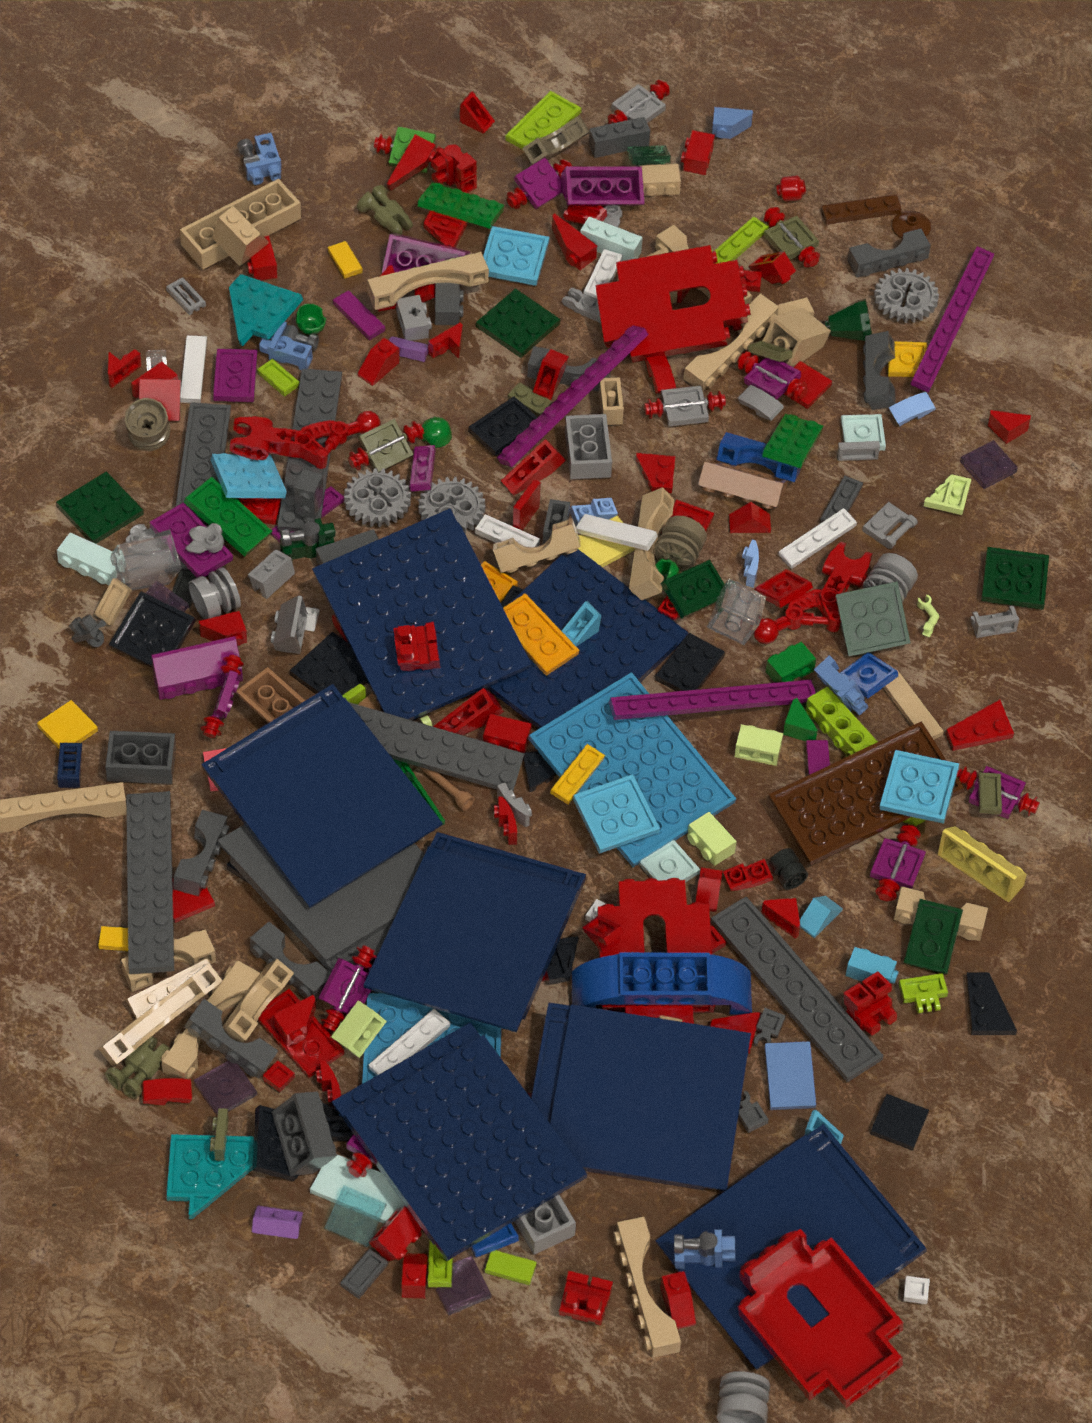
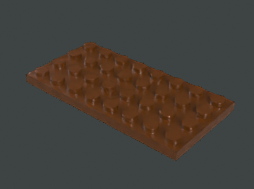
[769,721,964,866]

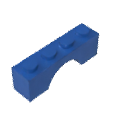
[717,432,801,482]

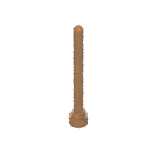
[419,767,475,811]

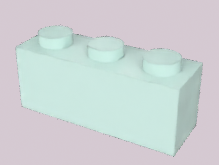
[580,217,642,261]
[57,533,125,585]

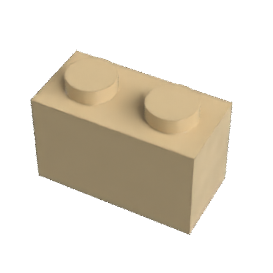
[640,164,681,196]
[599,377,624,425]

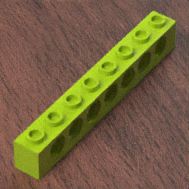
[806,686,925,827]

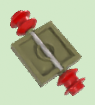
[764,207,820,268]
[348,419,424,472]

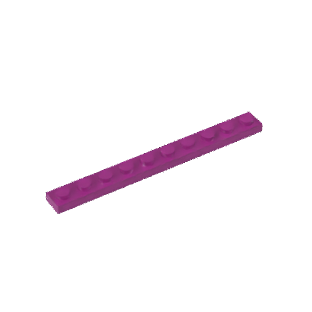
[910,246,995,393]
[497,326,648,467]
[609,680,816,720]

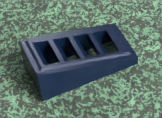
[57,743,82,788]

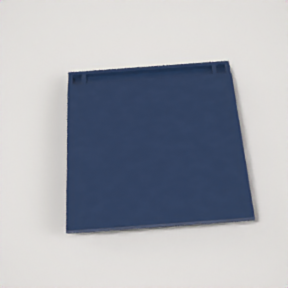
[312,508,532,720]
[486,549,688,729]
[201,684,443,908]
[363,832,586,1033]
[531,1002,751,1191]
[332,1022,587,1261]
[655,1124,927,1371]

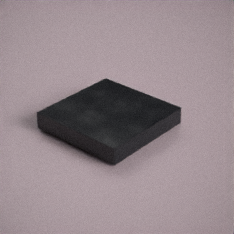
[870,1094,929,1151]

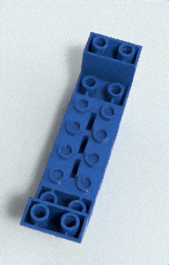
[572,952,752,1015]

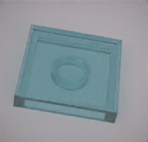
[325,1185,387,1247]

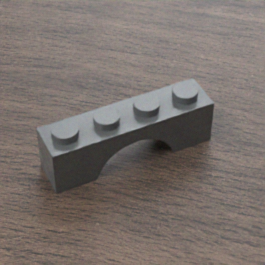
[847,229,931,278]
[863,331,895,410]
[527,346,611,391]
[173,810,230,896]
[250,922,331,1001]
[184,999,278,1079]

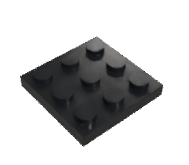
[109,591,196,668]
[290,631,367,695]

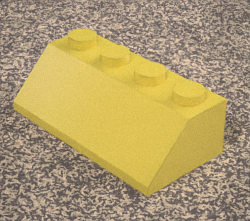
[938,826,1027,903]

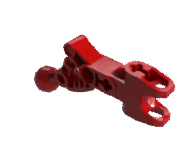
[229,411,381,469]
[753,542,873,644]

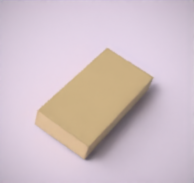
[94,578,132,625]

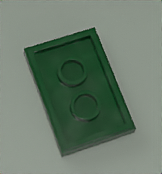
[660,559,731,619]
[904,899,963,975]

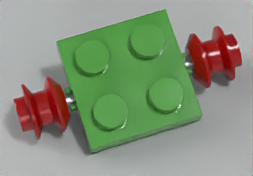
[374,127,441,173]

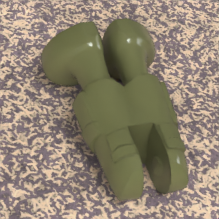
[357,185,413,235]
[105,1036,170,1099]

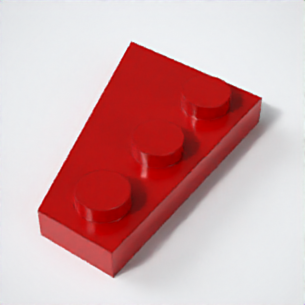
[946,700,1014,751]

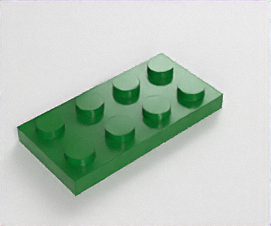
[417,183,504,229]
[762,414,824,468]
[184,477,272,557]

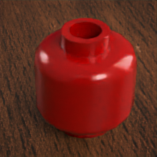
[777,175,806,202]

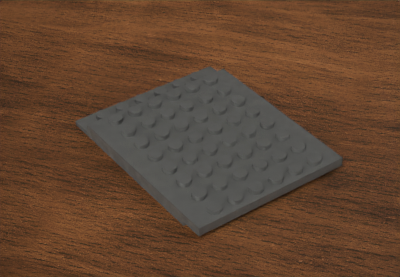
[217,825,425,973]

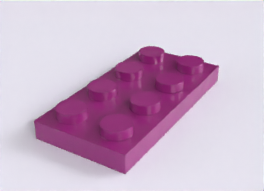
[150,502,233,578]

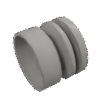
[863,553,918,603]
[188,567,241,620]
[716,1372,770,1423]

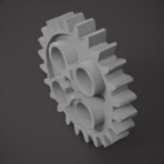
[874,268,939,323]
[344,468,411,527]
[419,477,485,534]

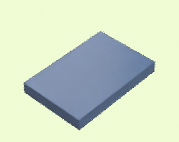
[764,1042,816,1110]

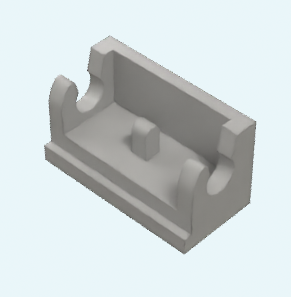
[248,550,295,599]
[970,605,1019,638]

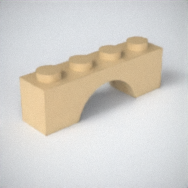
[493,518,581,573]
[894,887,988,941]
[121,929,216,992]
[223,959,294,1043]

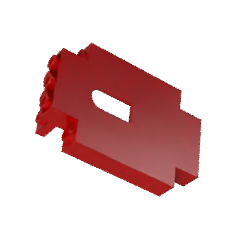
[595,245,751,362]
[597,878,715,1024]
[738,1228,903,1408]

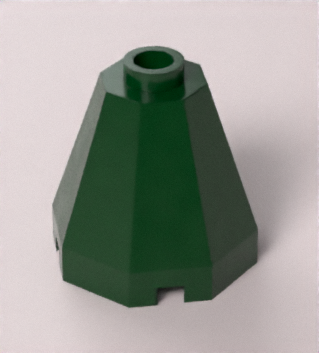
[825,299,872,341]

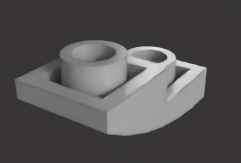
[738,385,784,421]
[497,783,532,827]

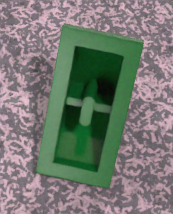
[783,698,818,741]

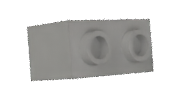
[396,295,432,341]

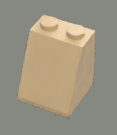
[212,206,269,266]
[763,308,831,367]

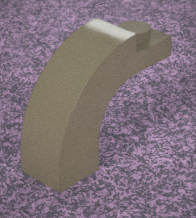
[523,116,590,165]

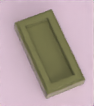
[748,341,793,362]
[978,772,1002,815]

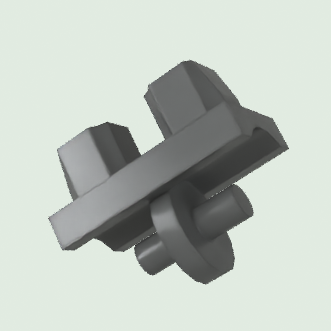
[69,614,106,647]

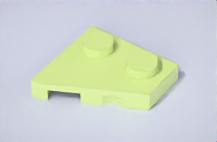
[924,474,971,515]

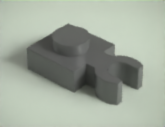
[754,1008,786,1047]
[738,1090,769,1133]

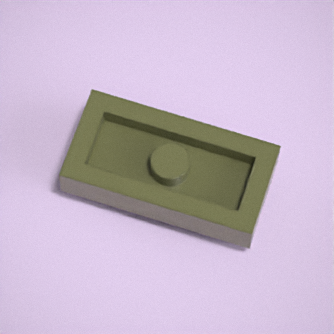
[508,382,552,417]
[210,1108,229,1161]

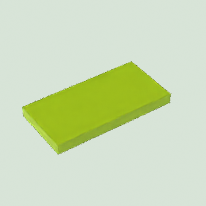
[505,91,581,150]

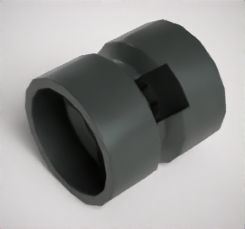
[769,848,808,890]

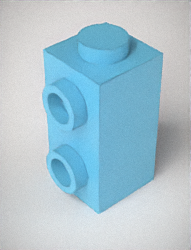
[846,947,899,984]

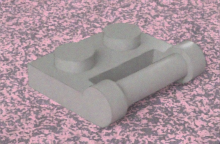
[863,502,918,549]

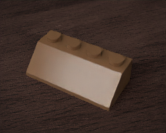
[698,458,788,509]
[236,667,305,723]

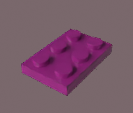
[213,349,258,402]

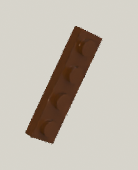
[821,194,902,225]

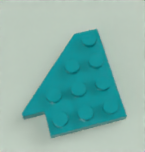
[229,274,303,346]
[167,1134,254,1219]

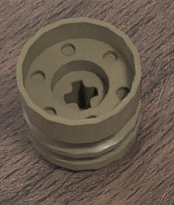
[124,398,171,451]
[654,516,707,571]

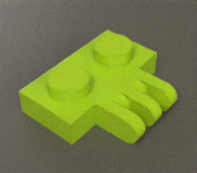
[899,973,948,1014]

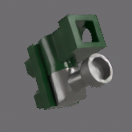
[280,518,336,563]

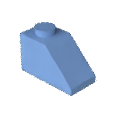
[712,107,753,139]

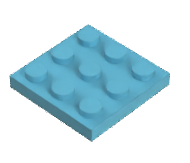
[483,226,550,286]
[211,453,287,498]
[880,750,959,824]
[573,774,660,854]

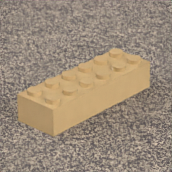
[180,179,301,269]

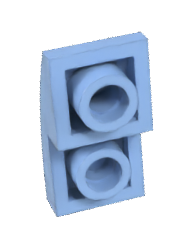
[889,392,936,426]
[570,498,618,527]
[742,540,759,588]

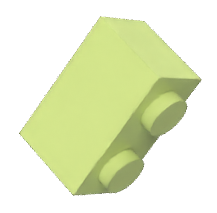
[735,724,783,766]
[687,812,737,866]
[331,1000,387,1058]

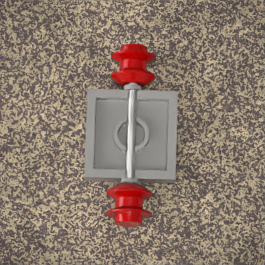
[608,80,670,124]
[644,386,726,426]

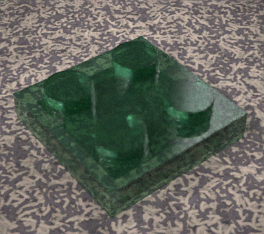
[627,145,671,167]

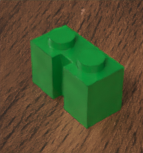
[766,641,816,683]

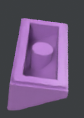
[389,337,428,362]
[252,1206,303,1239]

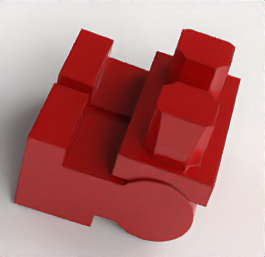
[431,144,477,193]
[393,622,440,671]
[843,971,897,1036]
[559,1271,613,1326]

